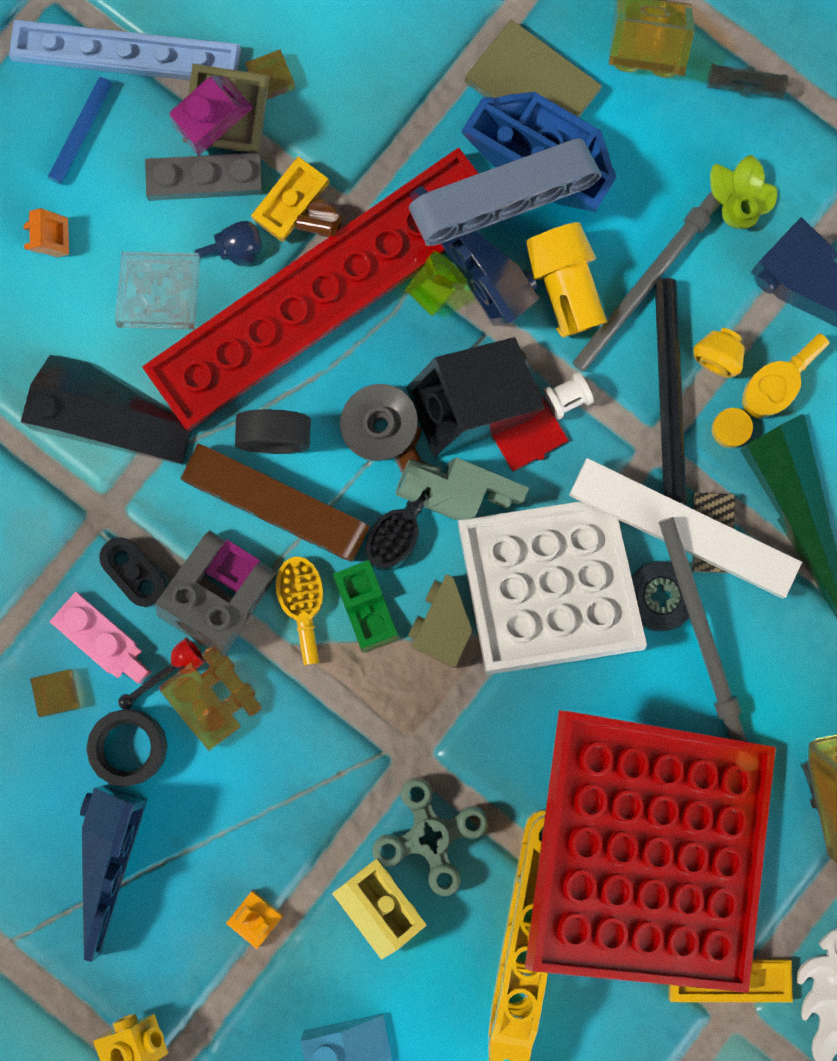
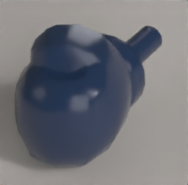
[194,221,262,266]

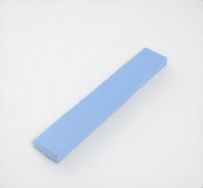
[9,20,241,81]

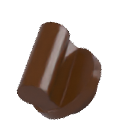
[296,199,342,237]

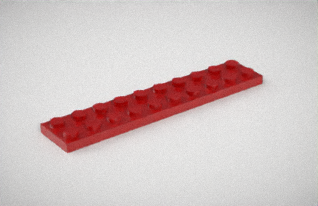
[142,147,479,432]

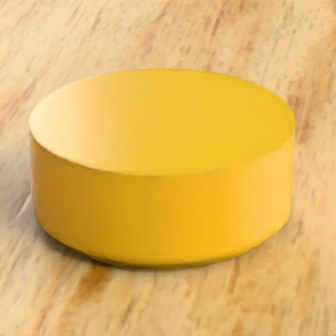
[711,408,753,449]

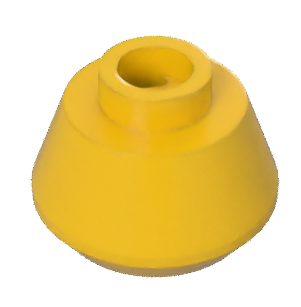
[693,328,745,378]

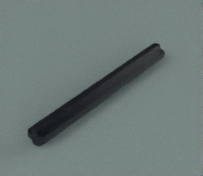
[655,278,687,505]

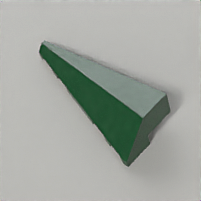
[740,414,837,618]

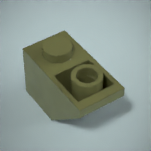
[408,574,472,668]

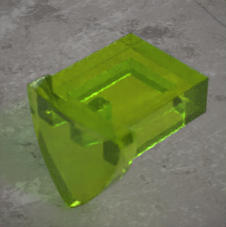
[405,251,468,316]

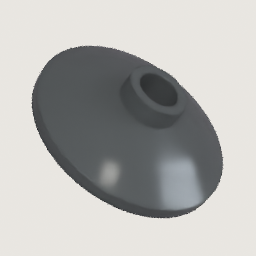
[340,384,418,461]

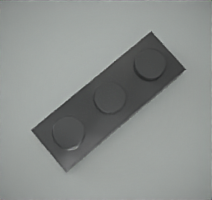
[145,153,263,201]

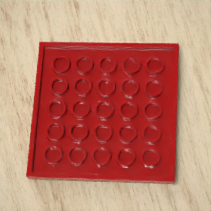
[525,710,776,993]

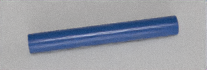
[48,77,113,185]

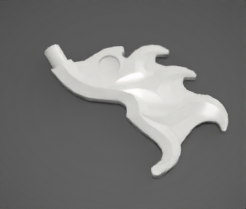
[796,928,837,1061]

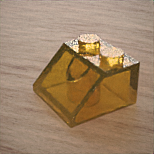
[609,0,695,78]

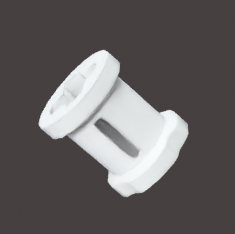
[543,372,594,420]

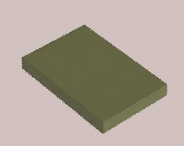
[465,19,602,117]

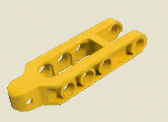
[488,810,548,1061]

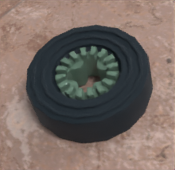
[631,561,690,632]

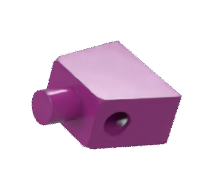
[169,76,253,156]

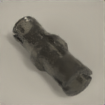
[706,63,788,100]

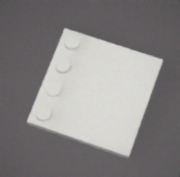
[458,502,647,675]

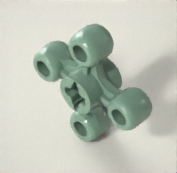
[372,777,489,896]

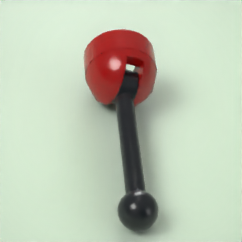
[118,637,205,710]

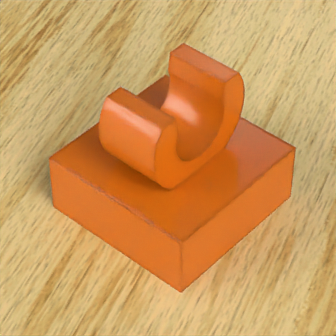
[23,208,69,258]

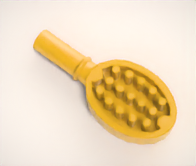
[742,333,830,418]
[276,557,324,666]

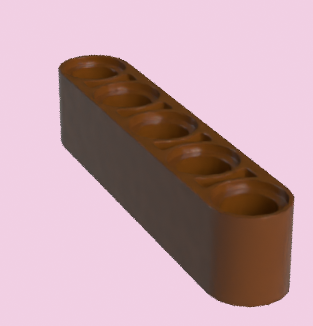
[180,444,370,562]

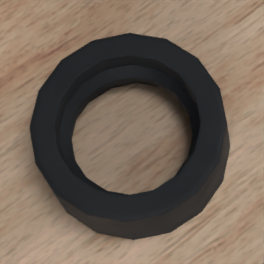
[235,409,311,454]
[86,709,168,787]

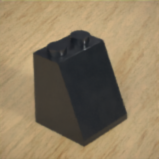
[406,337,545,458]

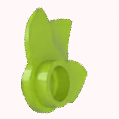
[710,154,777,230]

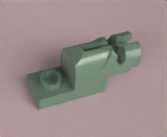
[395,457,529,520]

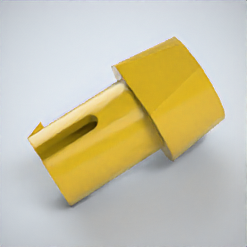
[526,222,607,338]

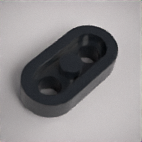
[99,537,167,608]

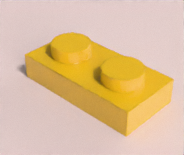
[251,156,329,243]

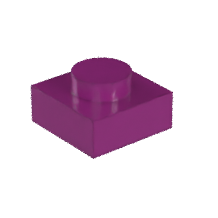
[205,540,260,593]

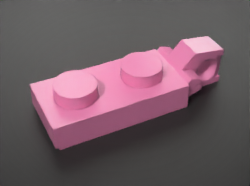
[49,592,152,684]

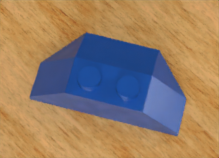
[462,92,617,212]

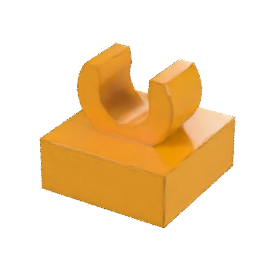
[226,890,284,949]

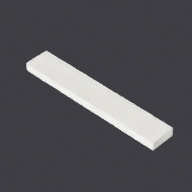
[569,458,802,599]

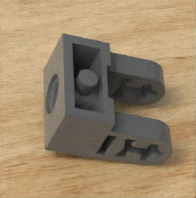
[155,530,277,658]

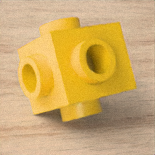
[93,1013,169,1061]

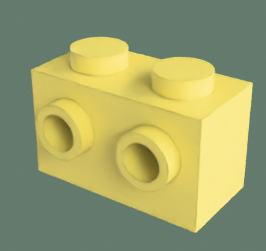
[332,859,427,960]

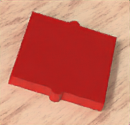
[492,382,568,472]

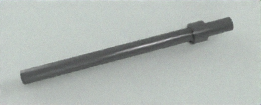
[572,191,721,372]
[658,517,747,742]

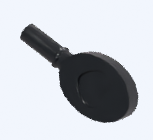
[366,491,426,571]

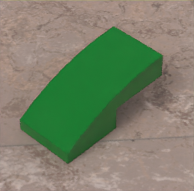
[333,560,399,653]

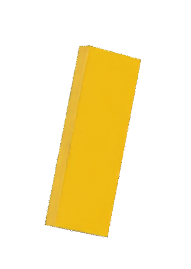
[669,959,793,1002]

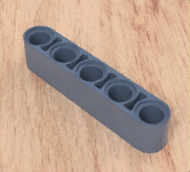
[409,138,601,246]

